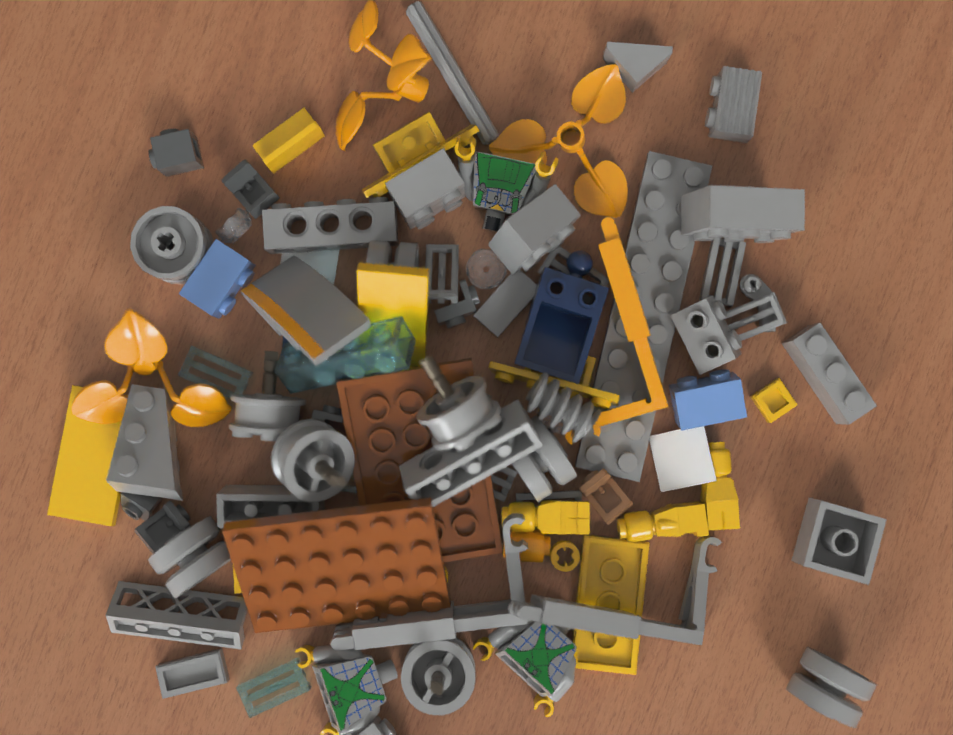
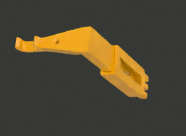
[565,217,669,445]

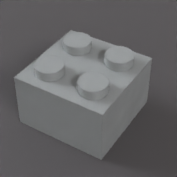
[385,148,465,230]
[488,184,581,275]
[791,498,887,585]

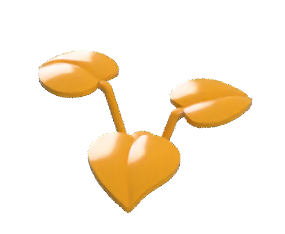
[336,0,431,152]
[489,64,628,218]
[72,308,232,427]

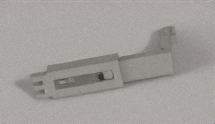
[331,513,528,651]
[508,536,722,645]

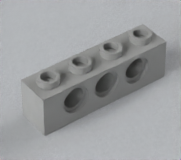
[262,197,399,254]
[399,400,543,507]

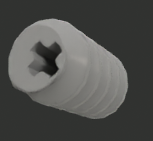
[525,372,602,443]

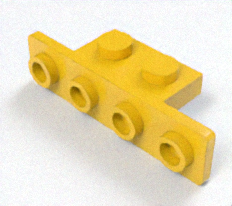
[361,112,480,198]
[488,356,620,409]

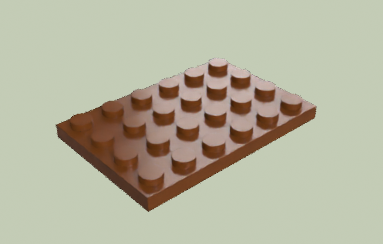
[336,358,503,562]
[222,497,451,633]

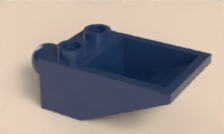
[514,250,609,384]

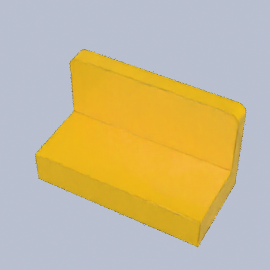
[252,108,325,174]

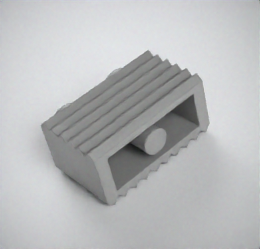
[705,66,762,143]

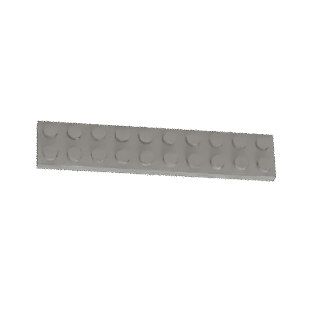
[574,151,712,482]

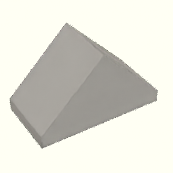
[603,42,673,93]

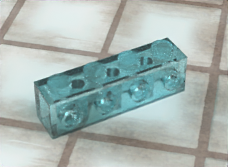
[274,316,416,394]

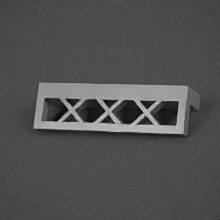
[106,581,247,650]

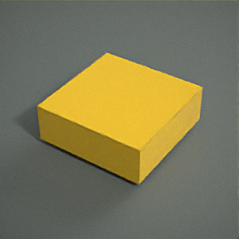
[750,378,798,423]

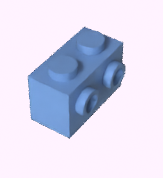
[179,239,256,319]
[669,369,747,431]

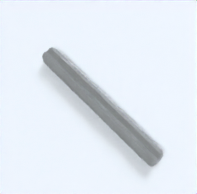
[406,1,499,145]

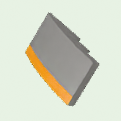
[241,255,371,366]

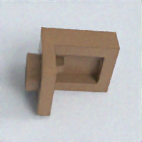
[579,469,634,525]

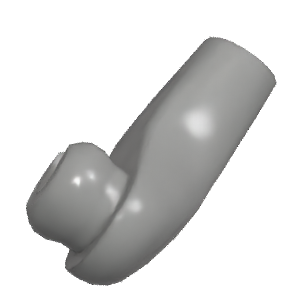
[740,274,778,332]

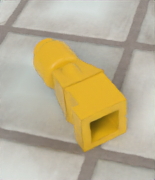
[700,442,740,530]
[502,500,590,535]
[617,501,709,542]

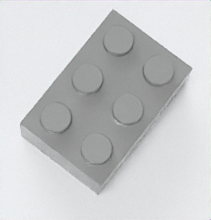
[681,185,805,243]

